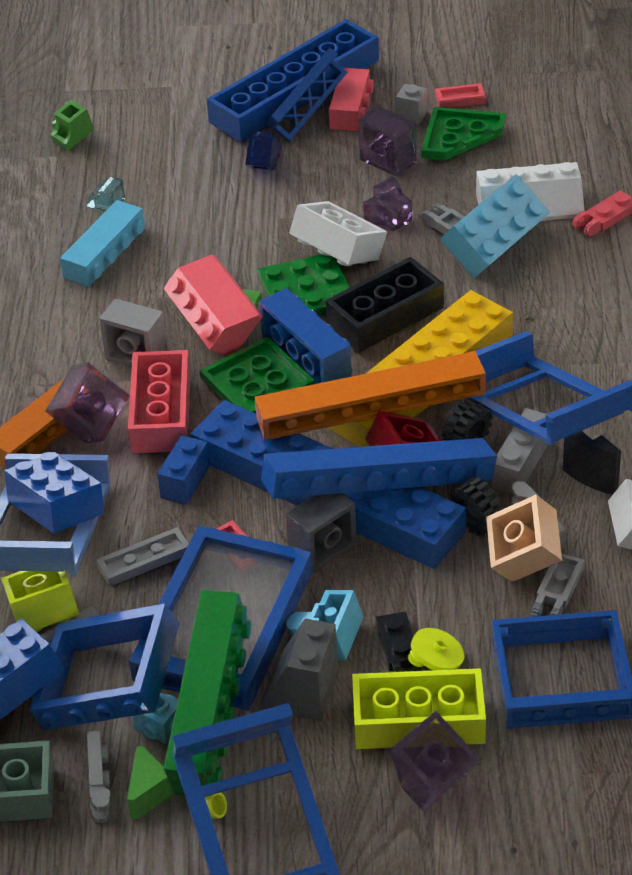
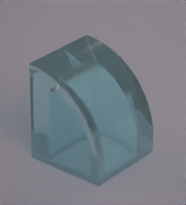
[87,177,125,211]

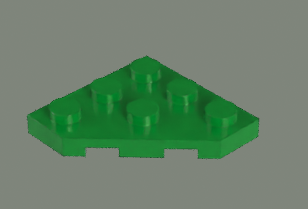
[421,107,506,160]

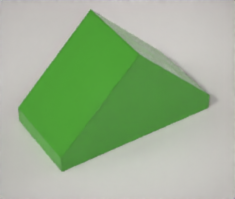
[127,746,174,820]

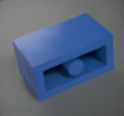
[157,435,210,505]

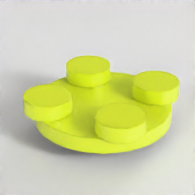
[408,628,464,670]

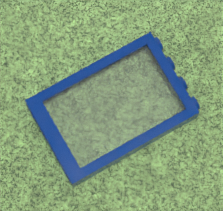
[129,525,313,711]

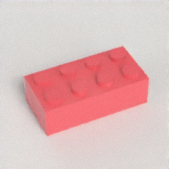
[128,350,191,454]

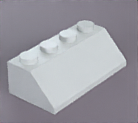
[476,162,585,221]

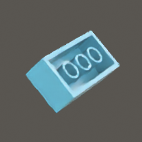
[440,174,550,278]

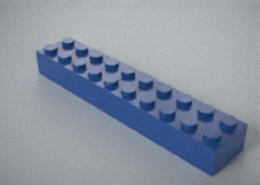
[191,400,466,569]

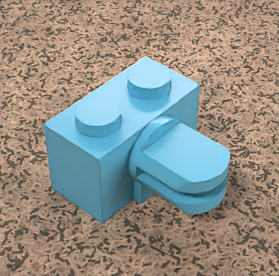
[286,590,363,661]

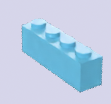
[60,200,145,287]

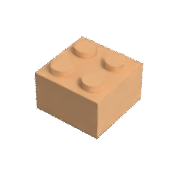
[486,495,562,582]

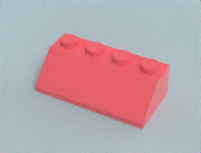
[164,255,263,356]

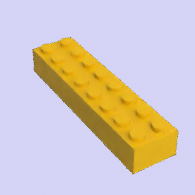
[328,290,513,447]

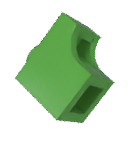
[50,99,94,151]

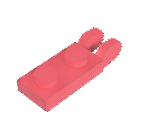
[572,190,632,237]

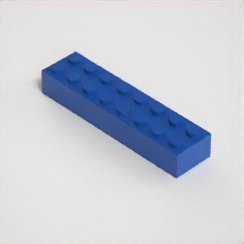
[207,19,379,142]

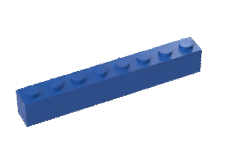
[261,438,497,499]

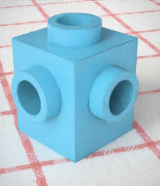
[132,693,178,744]

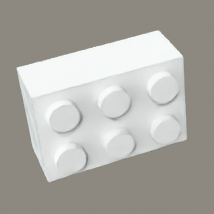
[289,201,388,266]

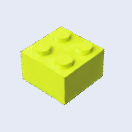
[1,571,80,632]

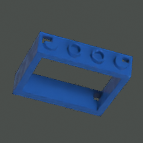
[29,603,180,730]
[491,610,632,729]

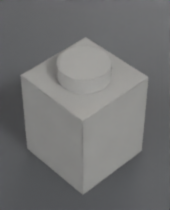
[396,84,427,125]

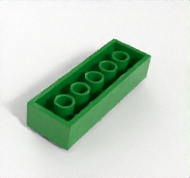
[164,590,251,795]

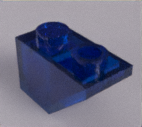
[245,132,282,170]

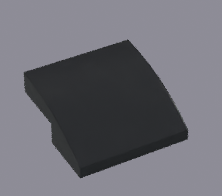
[562,431,621,495]

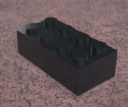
[325,257,444,352]

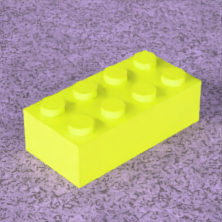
[352,668,486,749]

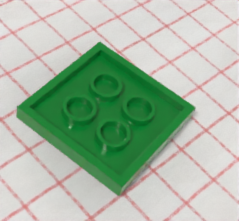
[257,254,350,317]
[200,336,315,414]

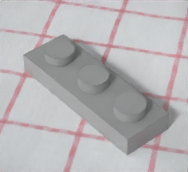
[96,527,189,587]

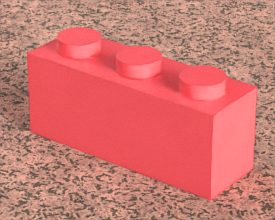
[329,68,374,131]

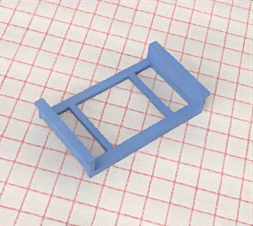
[0,454,111,577]

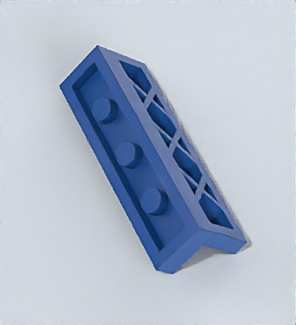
[266,48,348,143]

